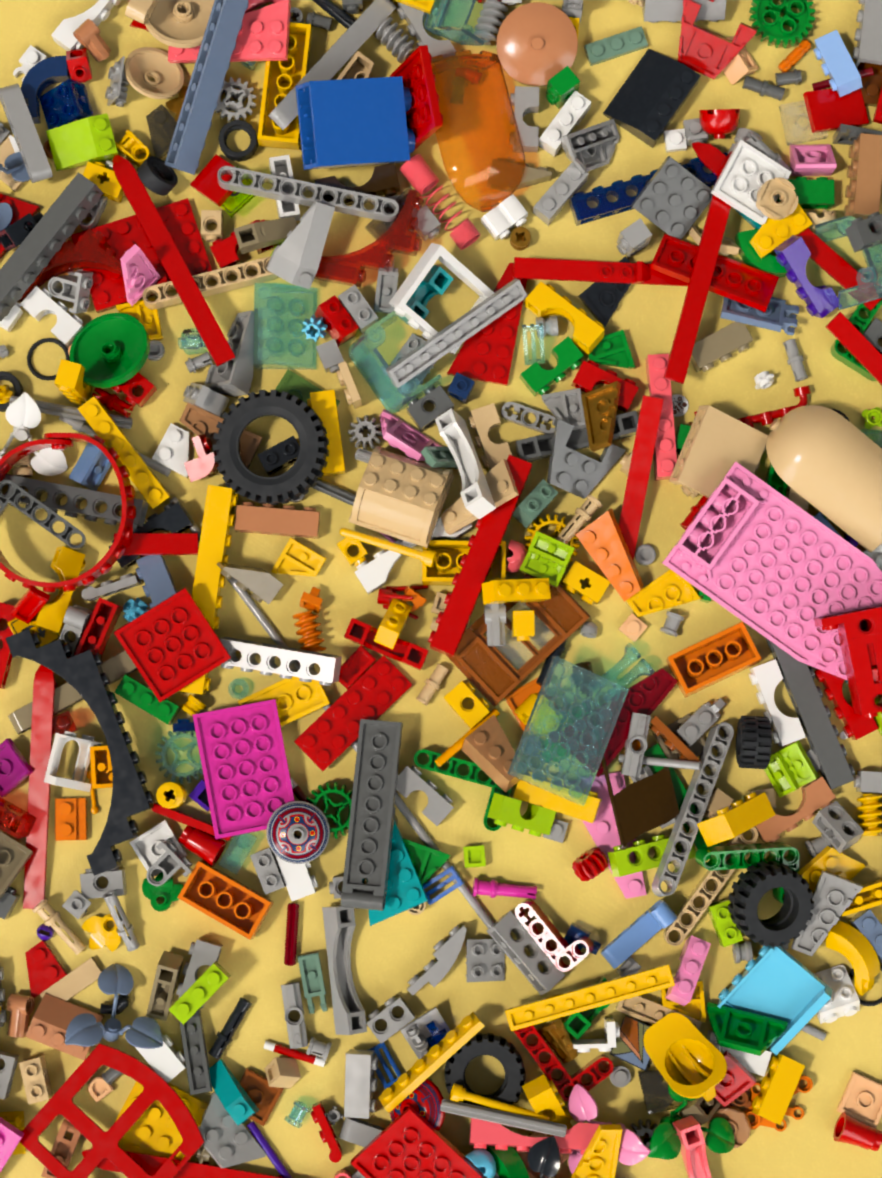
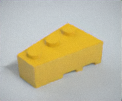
[697,792,776,847]

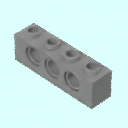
[487,911,565,995]

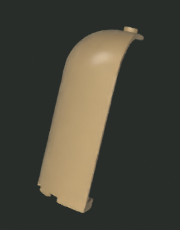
[766,405,882,553]

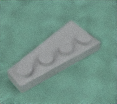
[791,870,863,956]

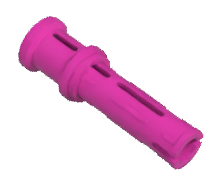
[473,877,537,899]

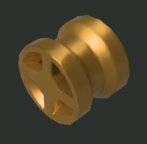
[510,227,531,251]

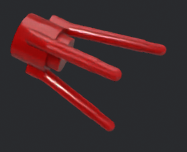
[378,585,428,620]

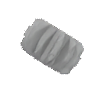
[348,415,383,450]

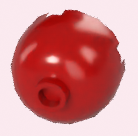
[699,109,740,139]

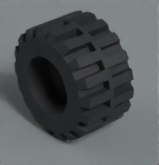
[736,716,772,769]

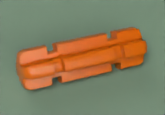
[778,39,812,73]

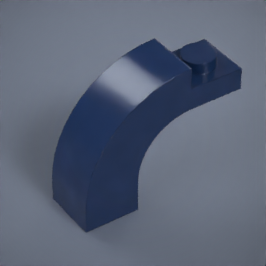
[21,56,71,124]

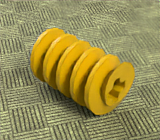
[156,782,187,809]
[857,794,882,836]

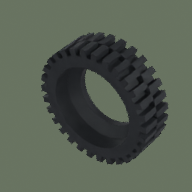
[213,390,329,505]

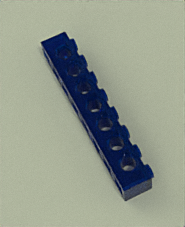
[569,152,727,226]

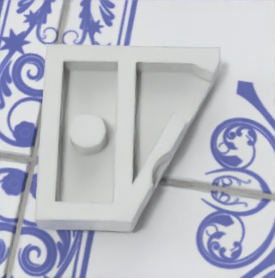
[152,423,190,478]

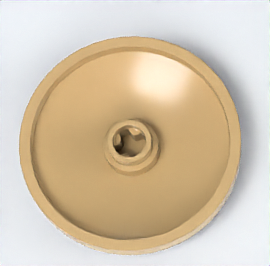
[145,0,215,48]

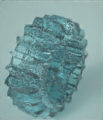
[155,727,203,784]

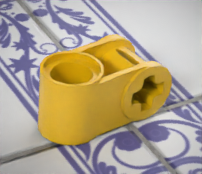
[115,129,152,167]

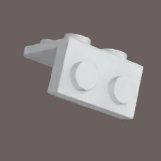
[814,965,860,1024]
[572,1017,620,1052]

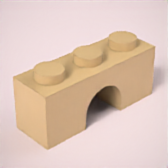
[468,403,512,471]

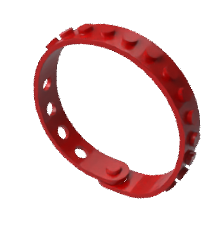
[0,433,136,593]

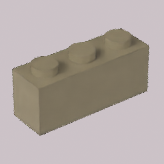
[690,321,753,372]

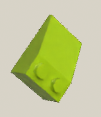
[46,113,118,171]

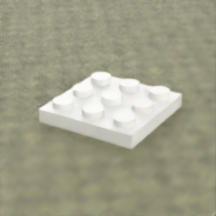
[711,140,791,225]

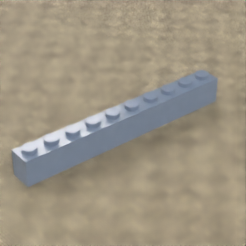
[164,0,249,175]

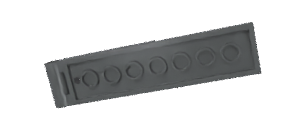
[341,719,403,911]

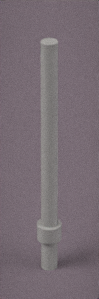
[59,416,171,477]

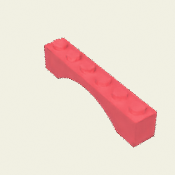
[646,353,677,480]
[672,1115,712,1178]
[469,1118,600,1155]

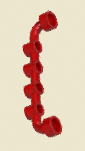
[694,385,811,428]

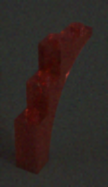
[314,189,423,288]
[19,228,123,302]

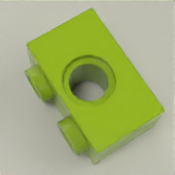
[707,899,743,947]

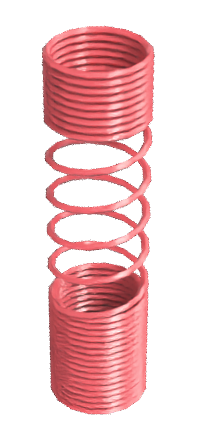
[400,154,480,250]

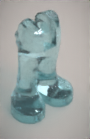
[594,643,655,702]

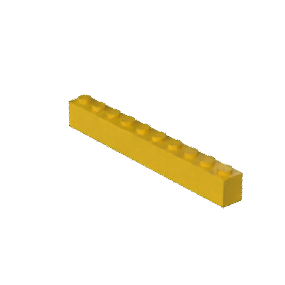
[179,485,238,695]

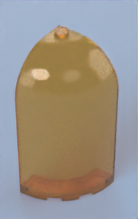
[431,50,525,212]

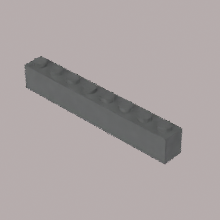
[0,172,104,321]
[766,639,855,790]

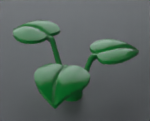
[648,1085,735,1160]

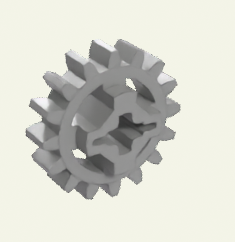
[215,77,256,122]

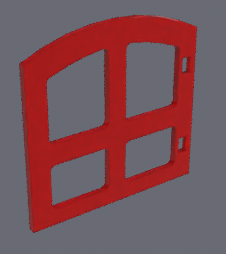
[20,1044,205,1178]

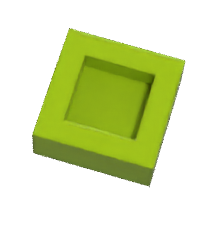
[463,845,486,868]

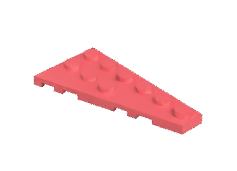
[168,0,291,63]

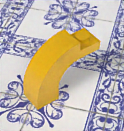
[826,921,880,996]

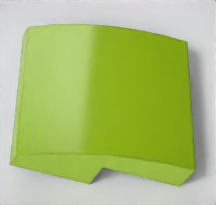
[519,531,575,588]
[764,740,819,797]

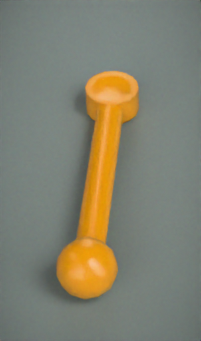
[86,771,99,814]

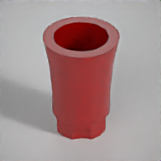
[178,825,227,867]
[833,1113,882,1151]

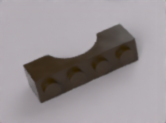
[315,163,400,206]

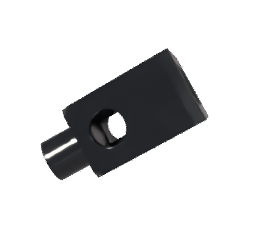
[0,212,43,252]

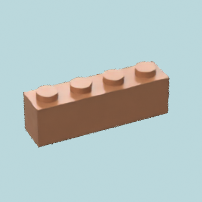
[234,502,320,539]

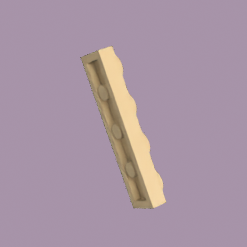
[616,996,702,1030]

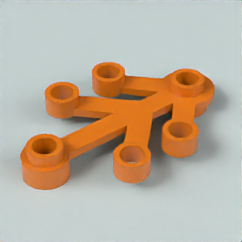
[743,1073,813,1132]

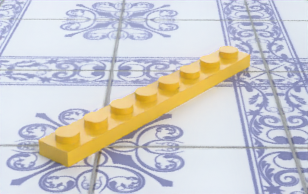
[505,963,675,1031]

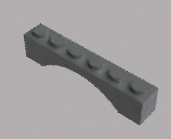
[515,410,639,462]

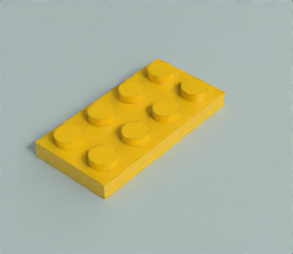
[237,668,331,727]

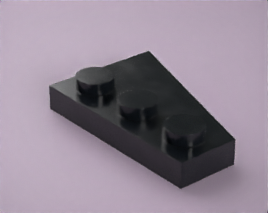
[578,256,631,327]

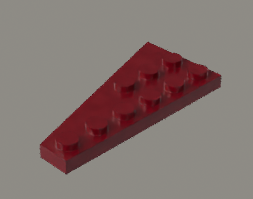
[550,668,678,777]

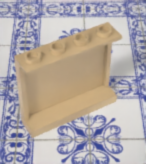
[669,405,768,498]

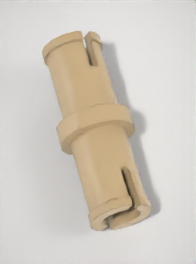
[416,664,449,706]

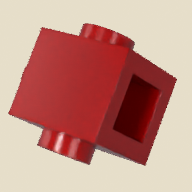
[66,48,92,83]

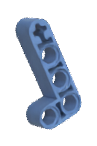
[600,899,678,969]

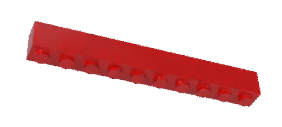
[428,455,532,658]

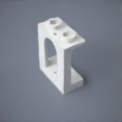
[44,731,102,792]

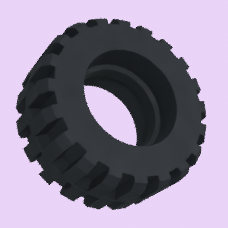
[728,861,814,947]
[445,1033,526,1111]

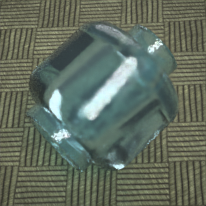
[178,328,207,355]

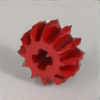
[572,848,608,881]

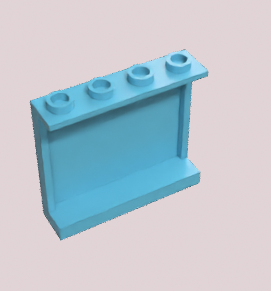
[717,945,833,1055]

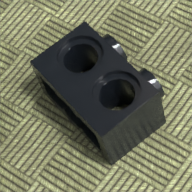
[257,436,300,476]

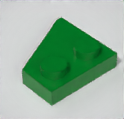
[587,330,635,369]

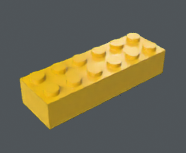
[257,22,312,150]

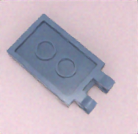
[720,297,799,335]

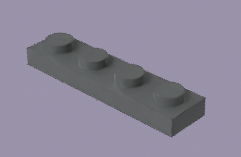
[179,1008,213,1095]

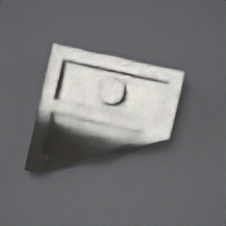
[146,104,177,159]

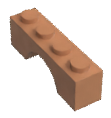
[755,776,836,843]

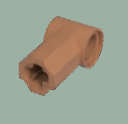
[73,19,111,62]
[7,993,35,1038]

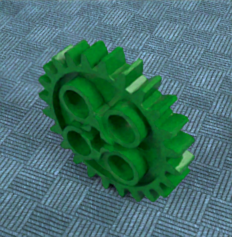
[749,0,815,48]

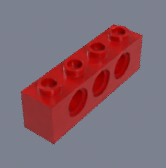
[0,602,16,689]

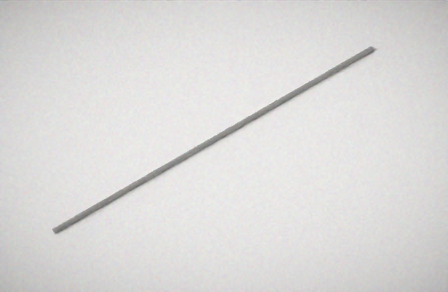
[169,497,494,929]

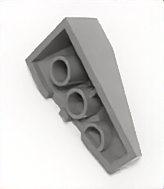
[266,200,335,289]

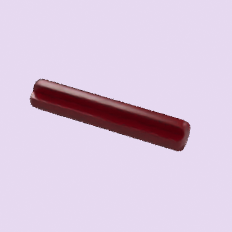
[284,903,299,966]

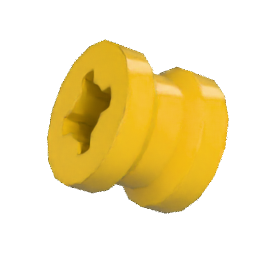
[180,694,207,717]

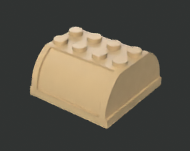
[349,445,454,548]

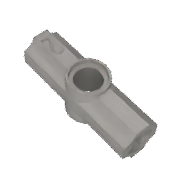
[484,603,506,647]
[621,712,651,778]
[281,982,308,1049]

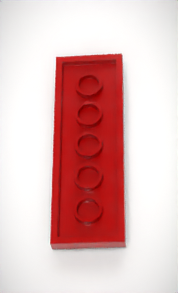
[650,234,779,312]
[294,655,412,772]

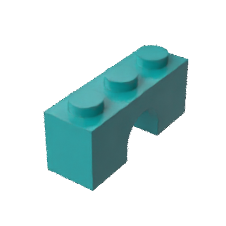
[393,265,454,325]

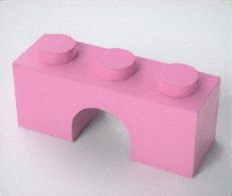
[665,935,711,1006]

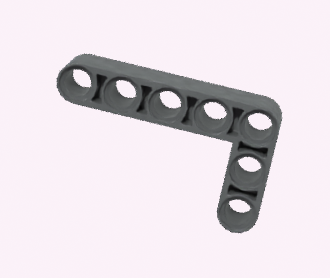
[0,480,86,550]

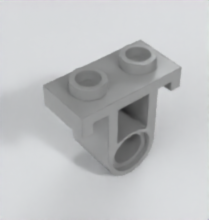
[48,270,93,314]
[183,383,230,418]
[146,840,193,886]

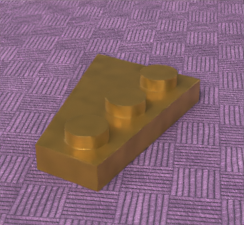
[581,381,621,452]

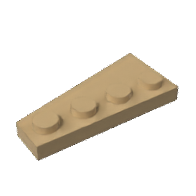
[441,459,519,535]

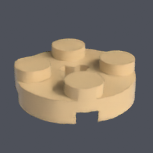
[756,177,798,220]

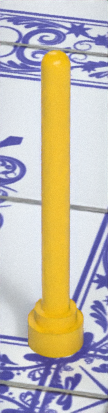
[340,528,437,567]
[449,1083,550,1121]

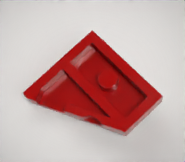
[25,940,67,998]

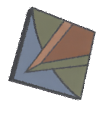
[610,1015,652,1072]

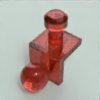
[53,711,78,735]

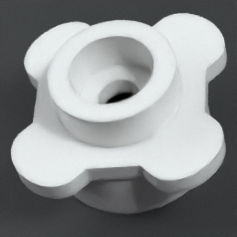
[754,371,774,389]

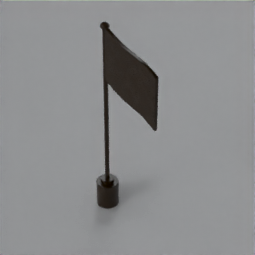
[571,662,680,850]

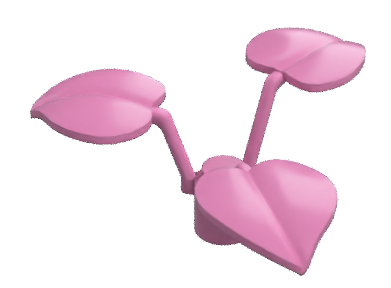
[568,1083,651,1174]

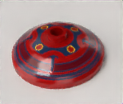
[389,1079,445,1131]

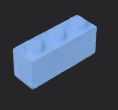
[813,30,863,97]

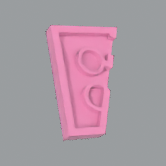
[120,244,161,306]

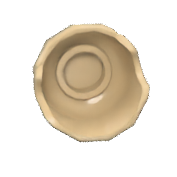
[805,209,837,231]

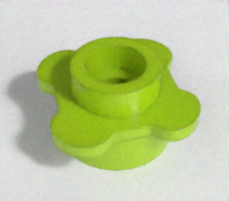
[862,407,882,429]

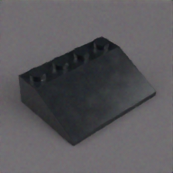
[603,49,701,148]

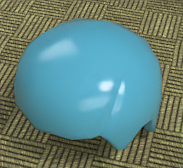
[465,1149,497,1178]

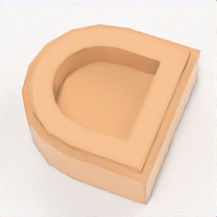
[88,1076,114,1103]

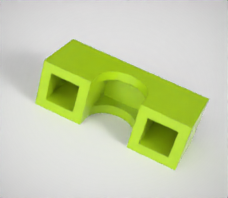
[487,793,556,837]
[168,961,231,1025]

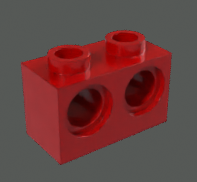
[111,372,157,408]

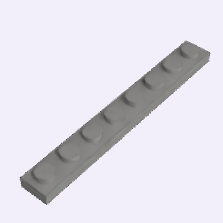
[386,278,527,388]

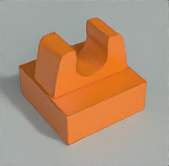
[401,585,426,612]
[300,587,323,614]

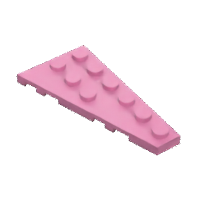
[561,771,647,899]

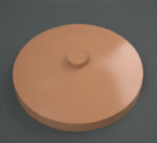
[496,2,578,86]

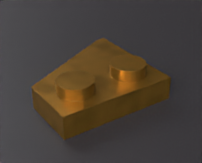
[538,1018,578,1064]

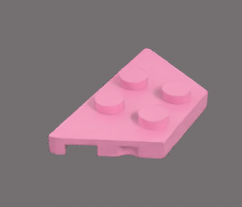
[380,409,443,461]

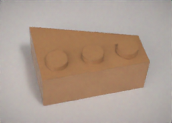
[462,715,524,793]

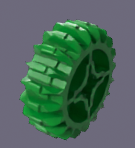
[306,782,353,838]

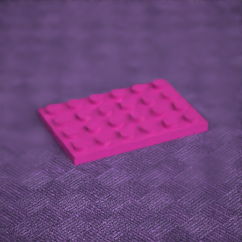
[192,699,294,839]

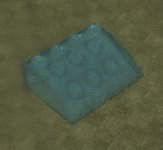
[253,283,317,370]

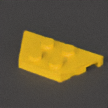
[797,846,865,893]

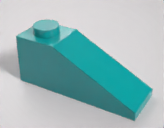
[209,1059,259,1126]

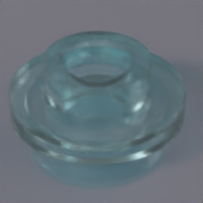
[228,679,249,699]

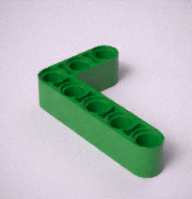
[831,271,882,381]
[414,749,512,831]
[695,842,799,904]

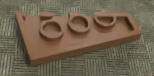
[179,403,263,468]

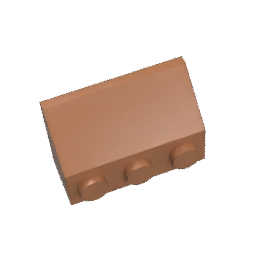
[25,993,104,1060]

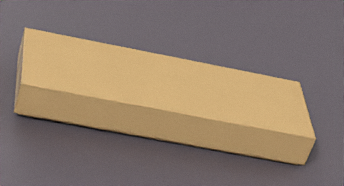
[39,957,102,1001]

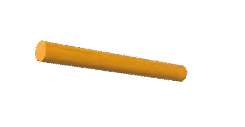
[435,708,500,767]

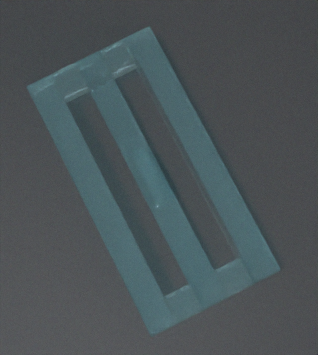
[522,323,545,365]

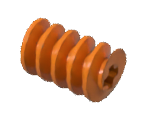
[292,610,326,652]

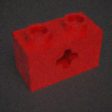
[314,295,359,347]

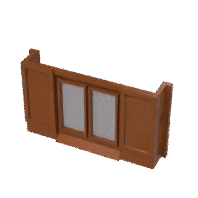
[446,574,590,707]

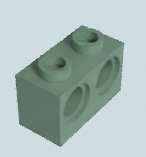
[512,479,559,528]

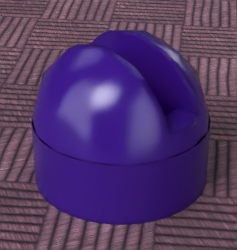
[37,924,54,941]

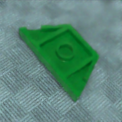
[403,838,451,885]
[706,1002,788,1056]

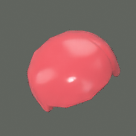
[507,539,528,573]

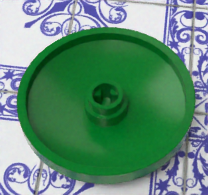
[70,313,150,388]

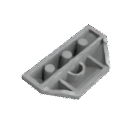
[560,119,620,174]

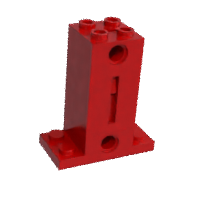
[814,605,882,718]

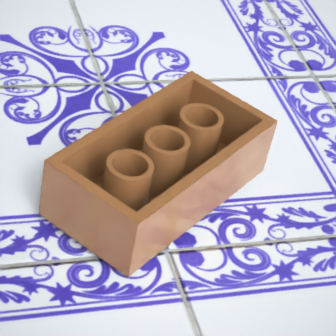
[844,133,882,225]

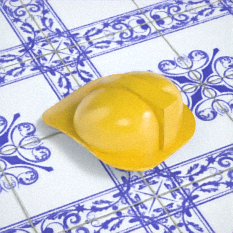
[643,1013,727,1102]

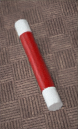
[263,1041,325,1067]

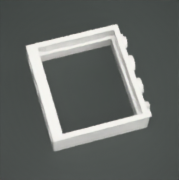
[389,243,494,354]

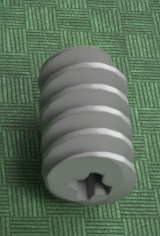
[472,0,508,45]
[375,17,419,63]

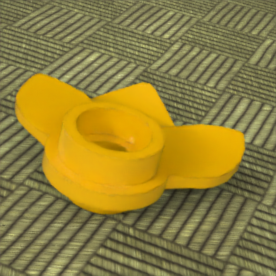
[81,914,121,952]

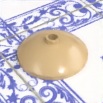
[124,47,184,99]

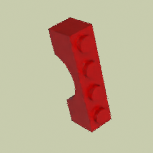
[344,618,429,671]
[814,668,879,740]

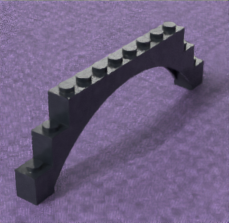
[6,629,155,876]

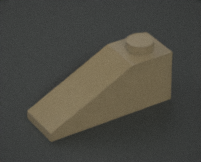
[146,951,184,1021]

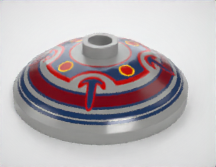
[266,801,330,864]

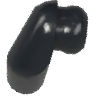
[100,994,129,1015]

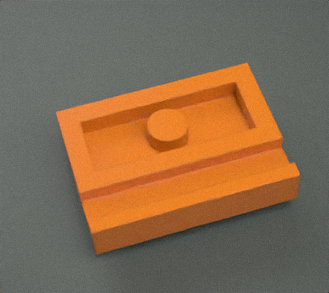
[55,798,87,841]

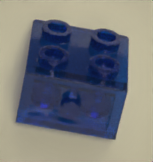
[39,78,94,130]

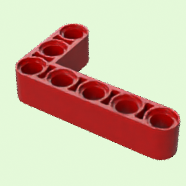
[514,1025,614,1102]

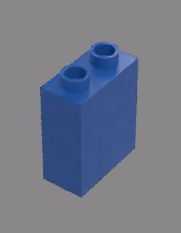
[295,76,415,170]

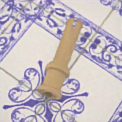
[556,494,603,544]
[32,898,86,955]

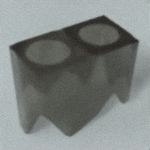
[637,1067,678,1114]

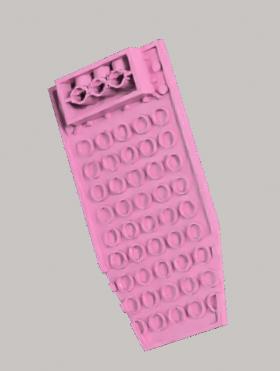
[662,462,882,681]

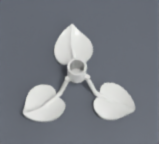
[0,392,68,476]

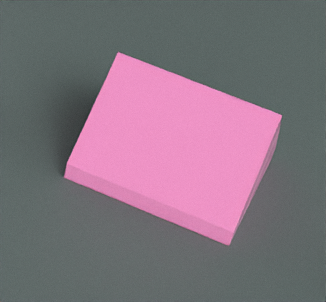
[790,144,837,176]

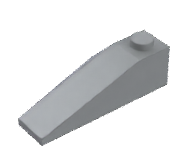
[204,310,255,397]

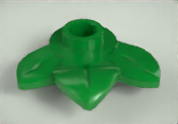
[142,872,184,912]

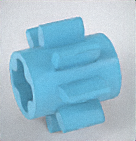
[301,314,328,342]
[123,598,148,622]

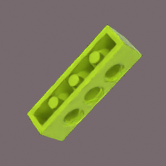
[607,832,696,877]

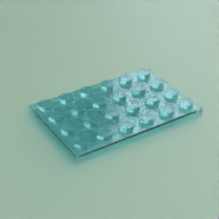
[507,656,629,806]

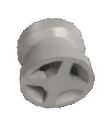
[732,941,753,963]

